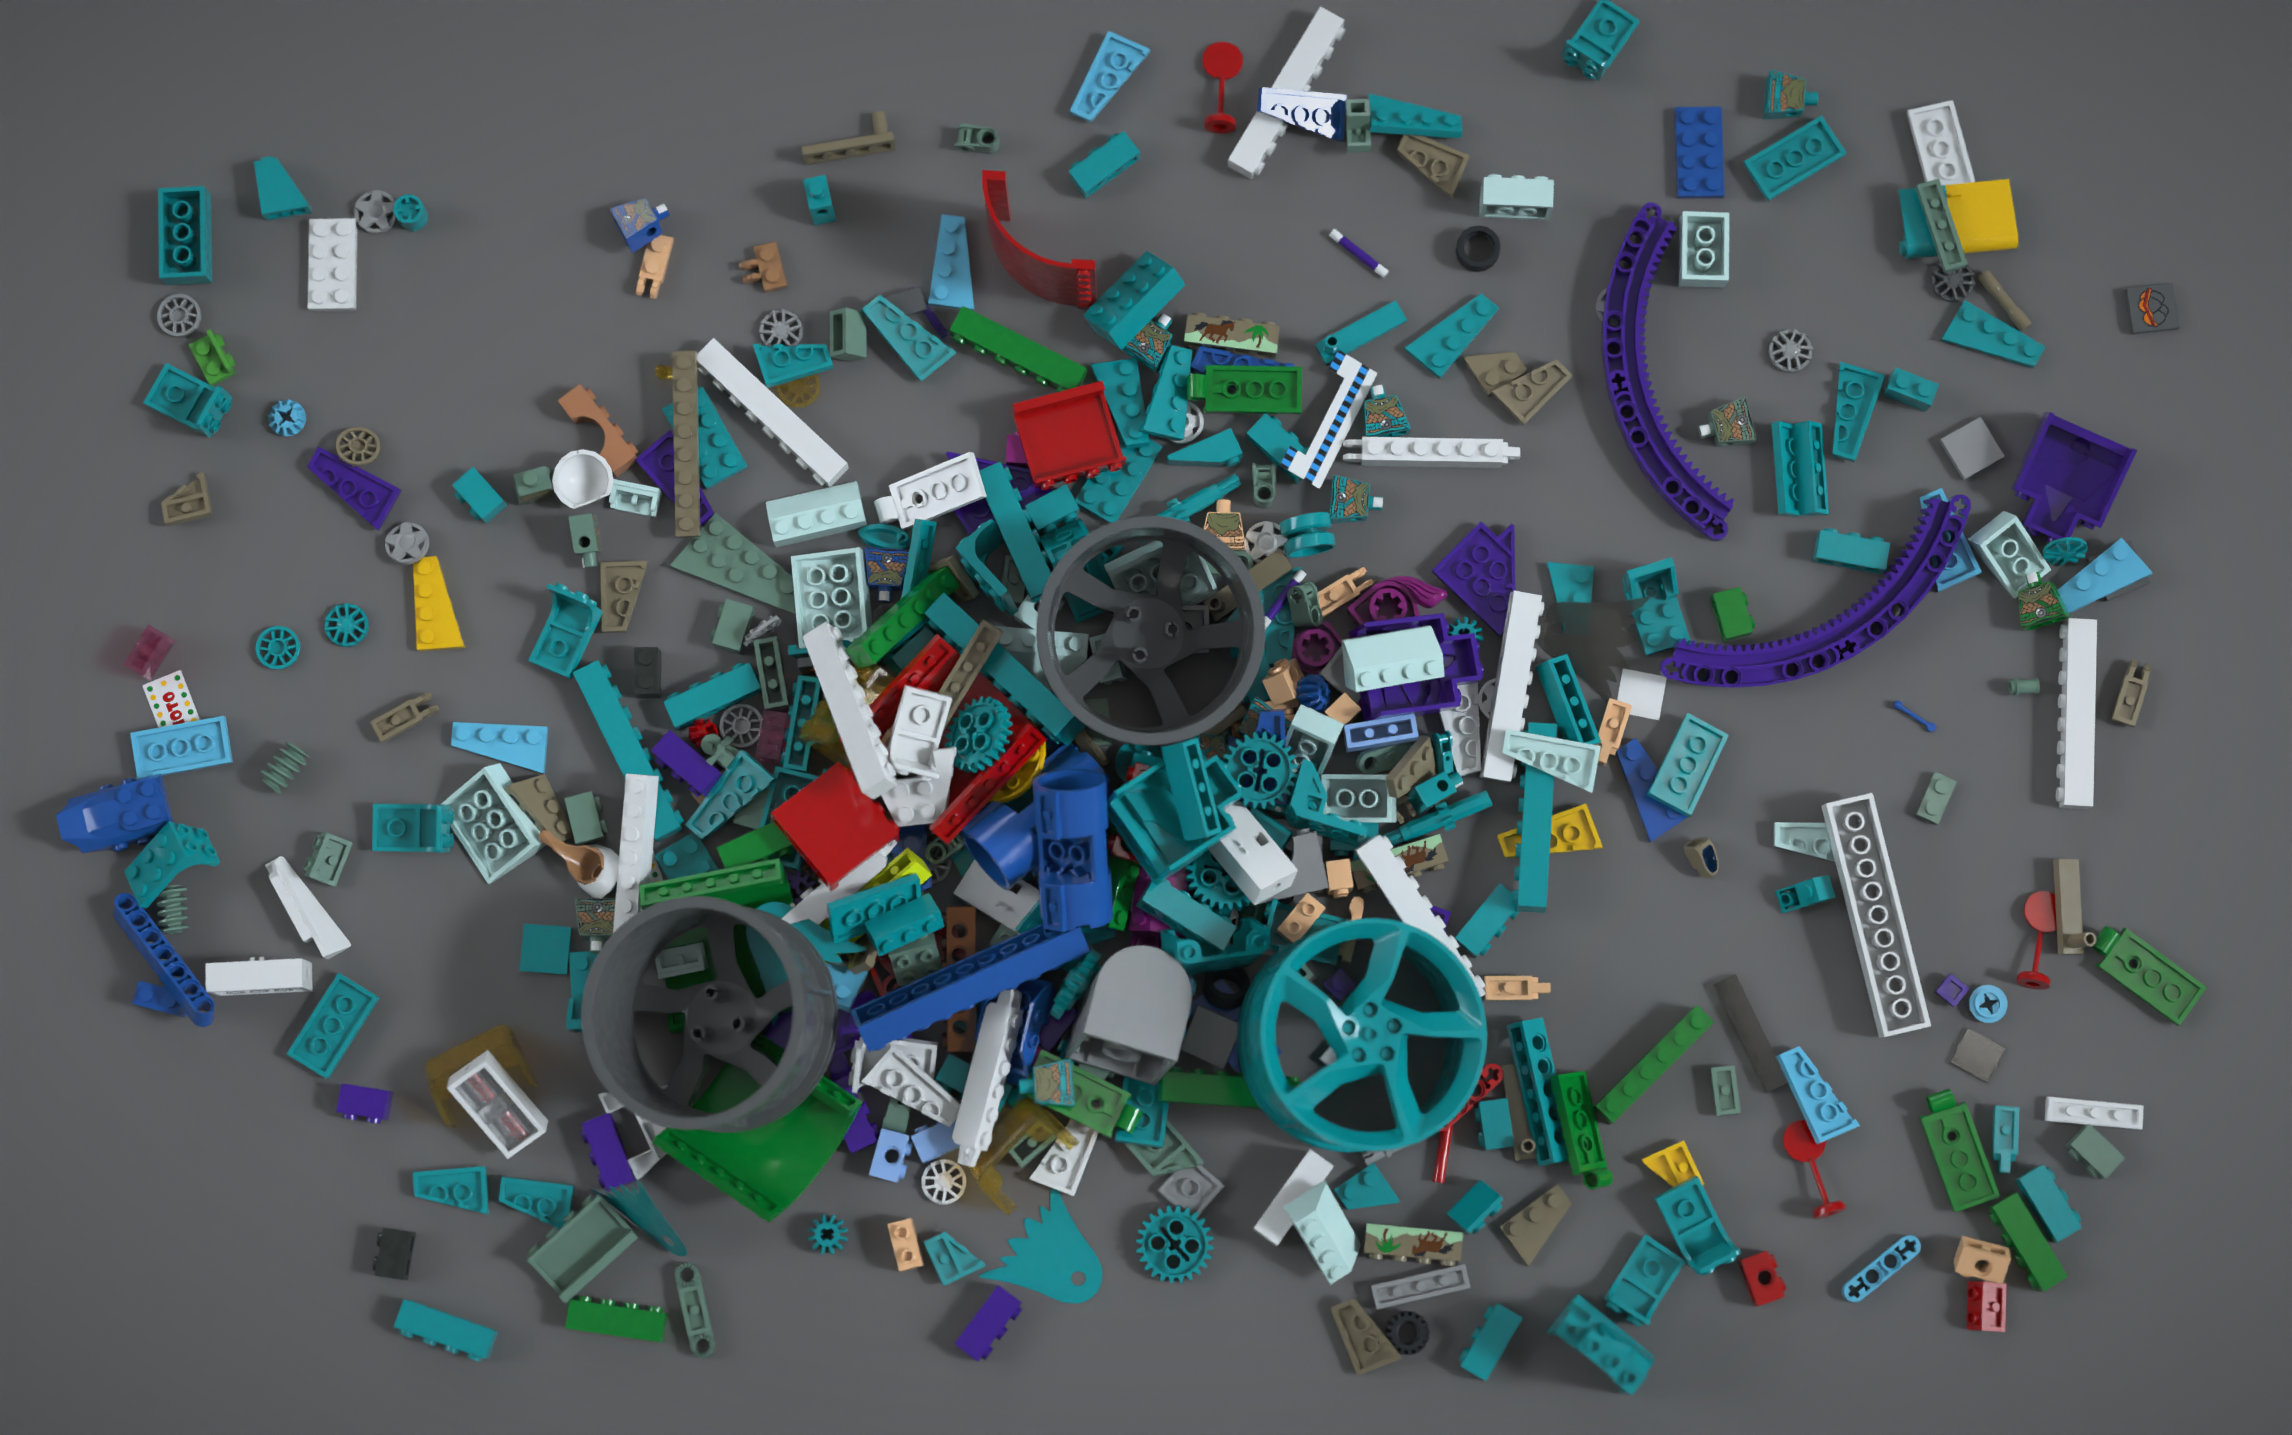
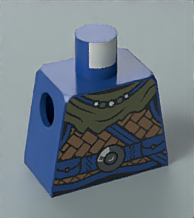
[610,198,670,253]
[865,547,909,603]

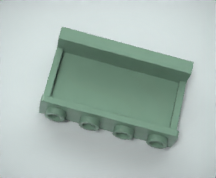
[526,1193,638,1304]

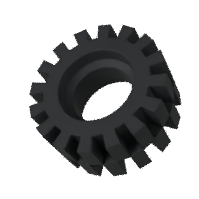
[1385,1311,1430,1355]

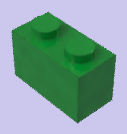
[1710,587,1755,643]

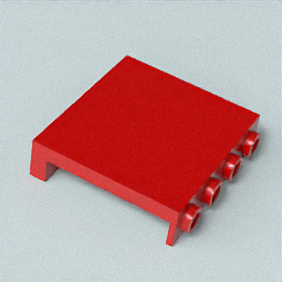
[1011,381,1126,490]
[771,761,900,892]

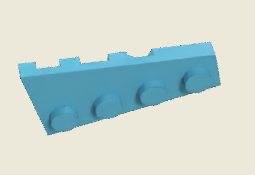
[2058,538,2153,614]
[451,722,548,774]
[1776,1046,1860,1144]

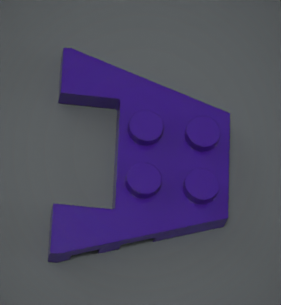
[830,989,914,1082]

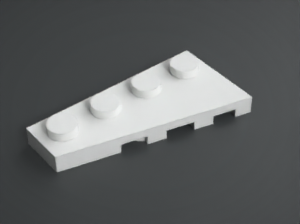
[861,1045,961,1127]

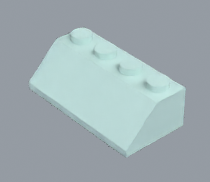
[766,481,867,547]
[1341,625,1444,692]
[1284,1181,1361,1284]

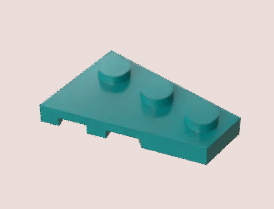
[753,344,834,388]
[1547,562,1594,637]
[413,1166,489,1215]
[499,1176,575,1229]

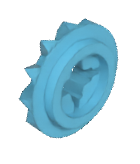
[268,399,306,437]
[1968,985,2008,1023]

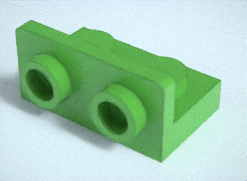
[189,329,236,386]

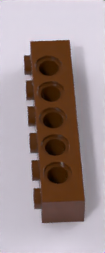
[942,907,977,1052]

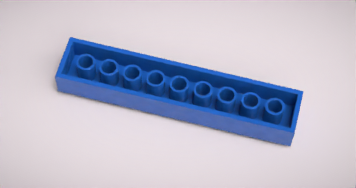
[850,923,1090,1052]

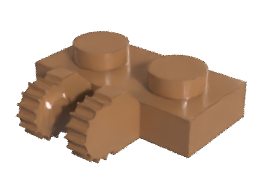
[739,241,788,293]

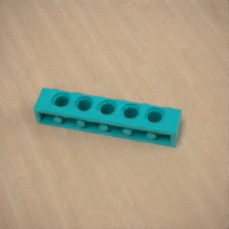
[1506,1017,1568,1167]

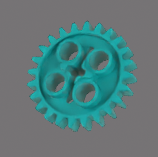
[945,696,1013,773]
[1223,731,1298,809]
[1185,850,1250,913]
[1049,949,1101,1020]
[1136,1204,1214,1284]

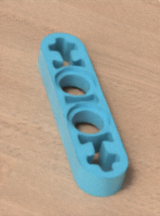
[1842,1235,1921,1302]

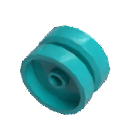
[1279,512,1336,558]

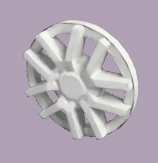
[921,1159,967,1205]

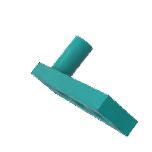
[1315,300,1407,366]

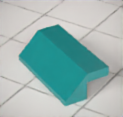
[1771,420,1829,517]

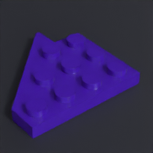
[945,451,1052,536]
[1432,521,1516,636]

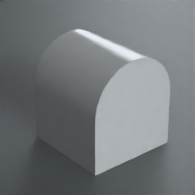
[1064,946,1192,1085]

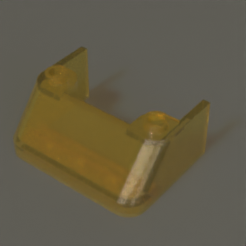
[425,1025,539,1128]
[968,1097,1080,1215]

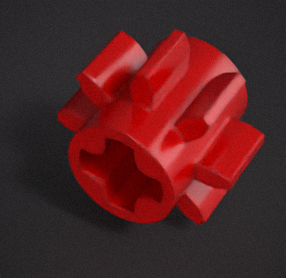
[688,718,718,748]

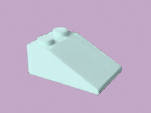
[1968,511,2051,598]

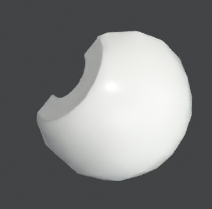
[552,449,614,509]

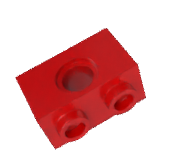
[1737,1251,1786,1307]

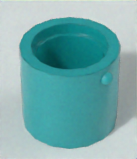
[393,194,428,232]

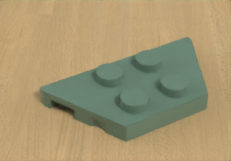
[1123,1120,1204,1178]

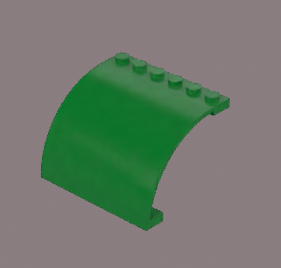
[639,858,795,1034]
[653,1033,862,1223]

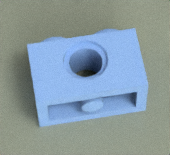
[869,1128,913,1183]

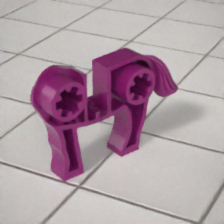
[1292,576,1447,722]

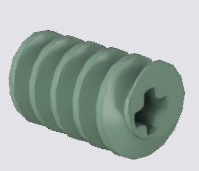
[260,741,311,794]
[157,885,189,935]

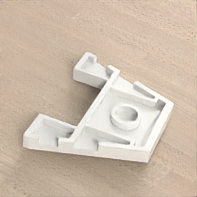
[881,747,957,827]
[598,1085,668,1180]

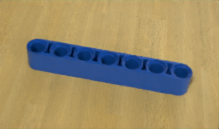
[114,893,215,1027]

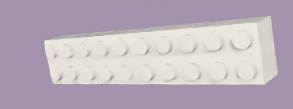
[1821,793,1931,1038]

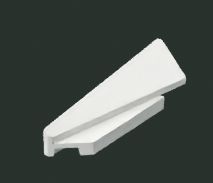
[265,856,351,959]

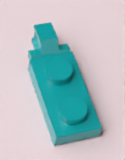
[1992,1105,2019,1174]

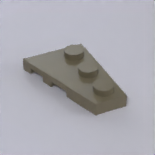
[1397,135,1470,199]
[1490,359,1573,425]
[600,560,648,633]
[504,774,574,842]
[1499,1184,1572,1266]

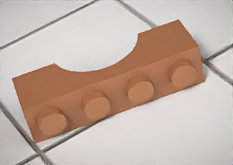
[558,384,638,477]

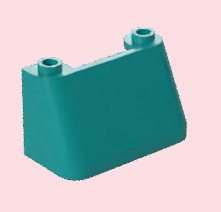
[1160,917,1270,975]

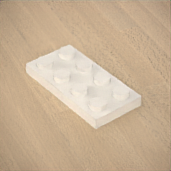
[1907,100,1975,185]
[308,218,357,311]

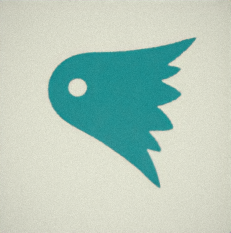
[746,902,867,1026]
[590,1180,687,1257]
[978,1188,1102,1304]

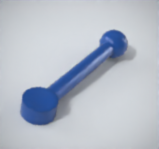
[1893,700,1936,732]

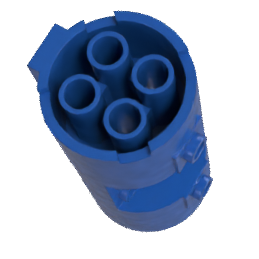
[959,742,1116,890]
[1033,769,1113,932]

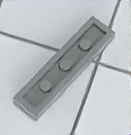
[1371,1264,1471,1310]

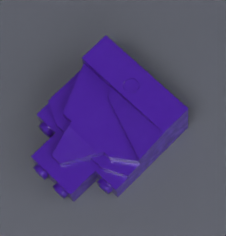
[2012,412,2137,542]
[1349,613,1484,721]

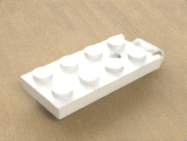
[874,452,987,530]

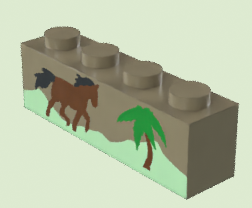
[1184,312,1280,359]
[1350,834,1449,894]
[1363,1224,1463,1266]

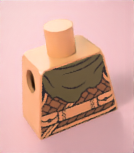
[1204,499,1245,551]

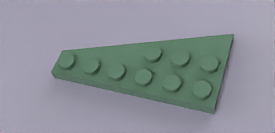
[670,513,796,616]

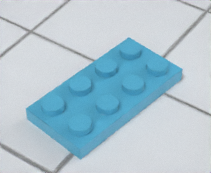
[130,716,233,780]

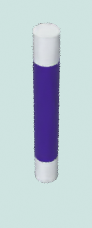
[1329,229,1389,278]
[1264,569,1307,629]

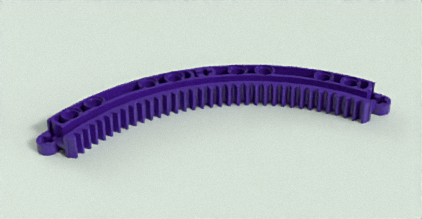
[1602,202,1734,541]
[1659,494,1971,688]

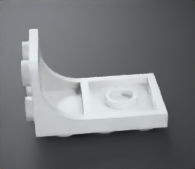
[886,685,952,781]
[848,1037,938,1093]

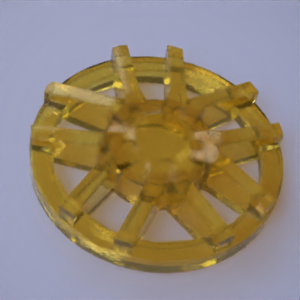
[777,374,820,408]

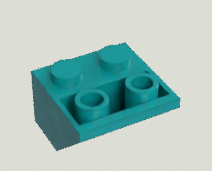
[1446,1179,1503,1235]

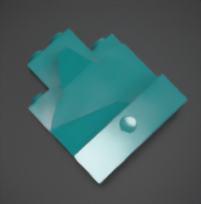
[1107,755,1244,886]
[1546,1294,1655,1396]

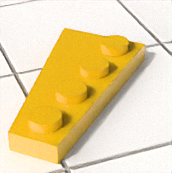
[413,556,465,651]
[1497,803,1603,858]

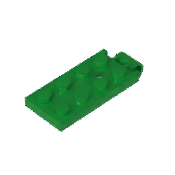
[1187,365,1302,414]
[2091,926,2207,1026]
[1022,1050,1143,1138]
[1550,1071,1613,1190]
[1919,1088,2000,1213]

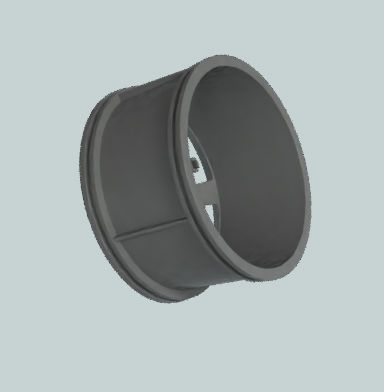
[1036,516,1265,745]
[581,896,839,1133]

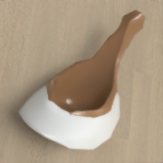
[539,830,619,898]

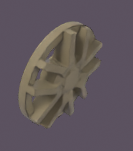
[336,427,380,467]

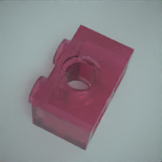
[123,624,175,681]
[756,710,790,764]

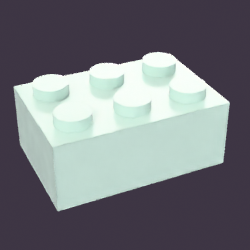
[1479,174,1554,220]
[1678,211,1729,288]
[1285,704,1344,778]
[1321,774,1396,823]

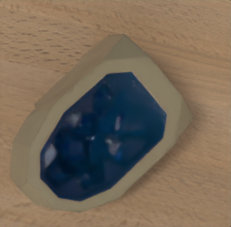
[1683,837,1719,879]

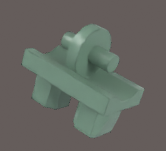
[701,734,739,769]

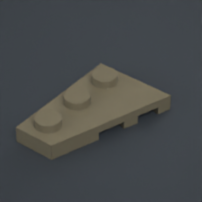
[1385,735,1438,798]
[1330,1298,1402,1376]

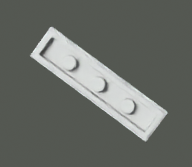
[2045,1097,2144,1130]

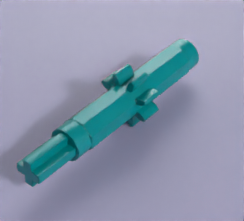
[1140,474,1242,543]
[1381,790,1493,846]

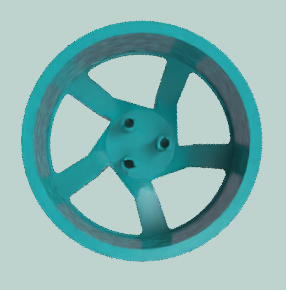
[1237,918,1487,1152]

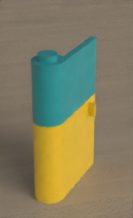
[1898,179,2018,259]

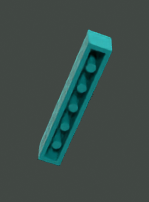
[979,462,1053,603]

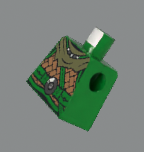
[2018,572,2071,631]

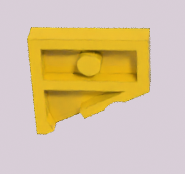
[1641,1140,1704,1187]

